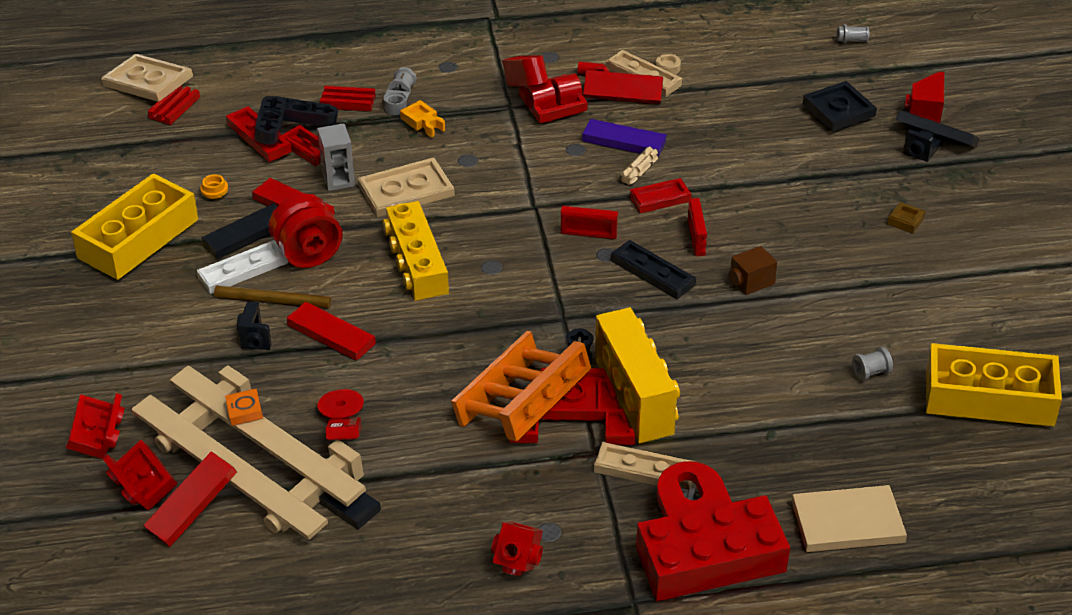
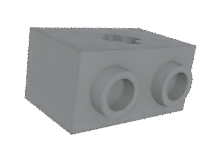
[317,123,355,191]

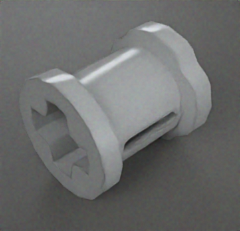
[852,347,893,381]

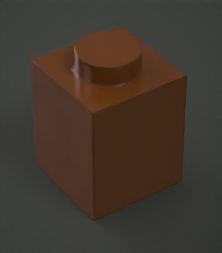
[729,246,777,295]

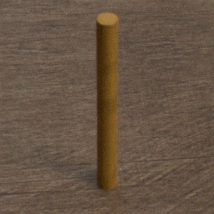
[214,285,332,308]

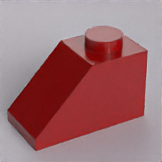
[904,71,945,123]

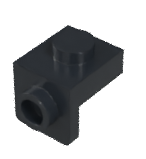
[237,302,272,350]

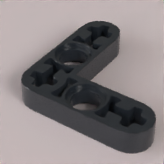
[254,96,338,145]

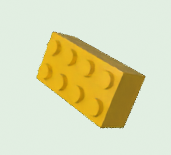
[71,173,199,280]
[595,307,680,444]
[926,343,1062,427]

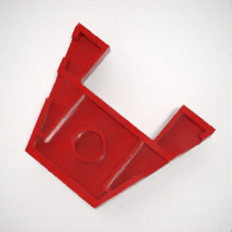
[509,367,635,445]

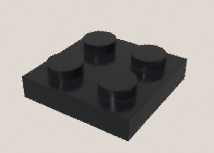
[802,81,877,131]

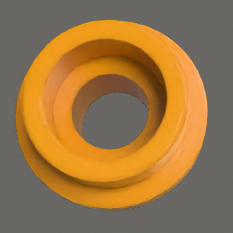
[200,174,228,199]

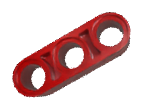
[502,55,549,86]

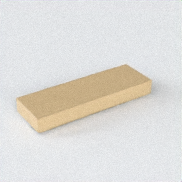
[606,50,682,97]
[594,442,695,490]

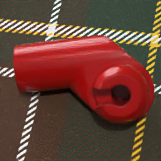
[577,61,610,75]

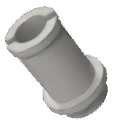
[836,24,870,44]

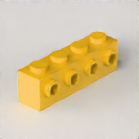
[382,201,449,301]

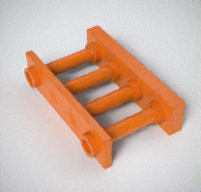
[451,331,591,441]

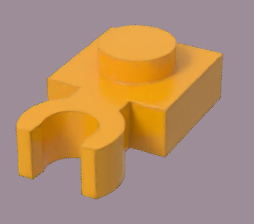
[400,100,445,137]

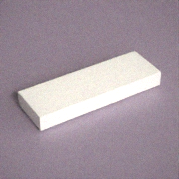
[197,240,289,294]

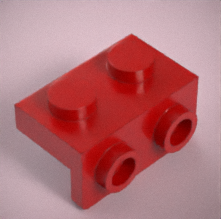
[66,393,125,459]
[103,440,178,510]

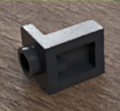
[903,128,943,162]

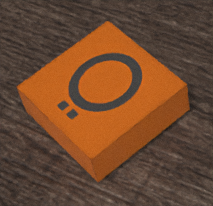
[225,388,263,426]

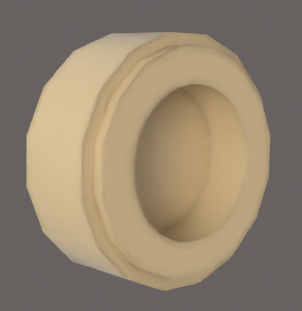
[656,54,681,75]

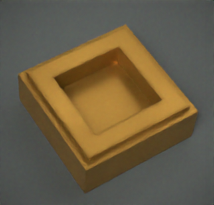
[887,202,926,234]

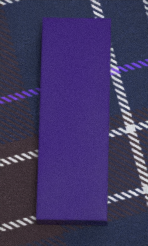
[582,119,667,157]

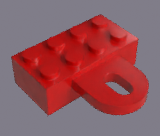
[635,461,791,602]

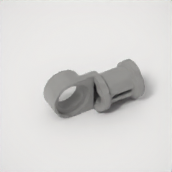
[384,67,417,115]

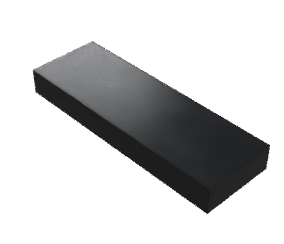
[896,110,979,148]
[201,203,277,259]
[611,240,696,300]

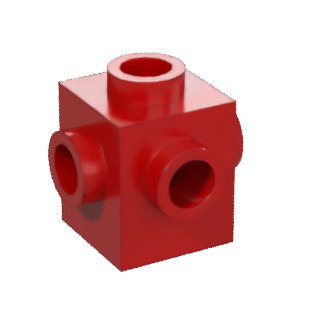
[491,521,543,576]

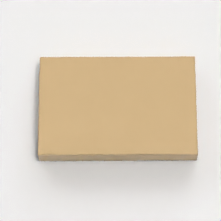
[101,54,193,102]
[358,158,455,217]
[792,485,907,552]

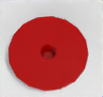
[317,389,364,419]

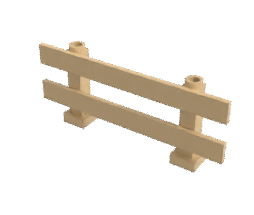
[131,365,366,540]

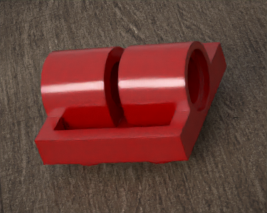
[519,73,588,123]

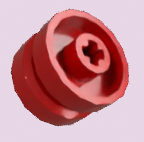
[269,193,343,268]

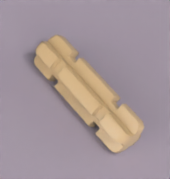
[621,147,658,185]

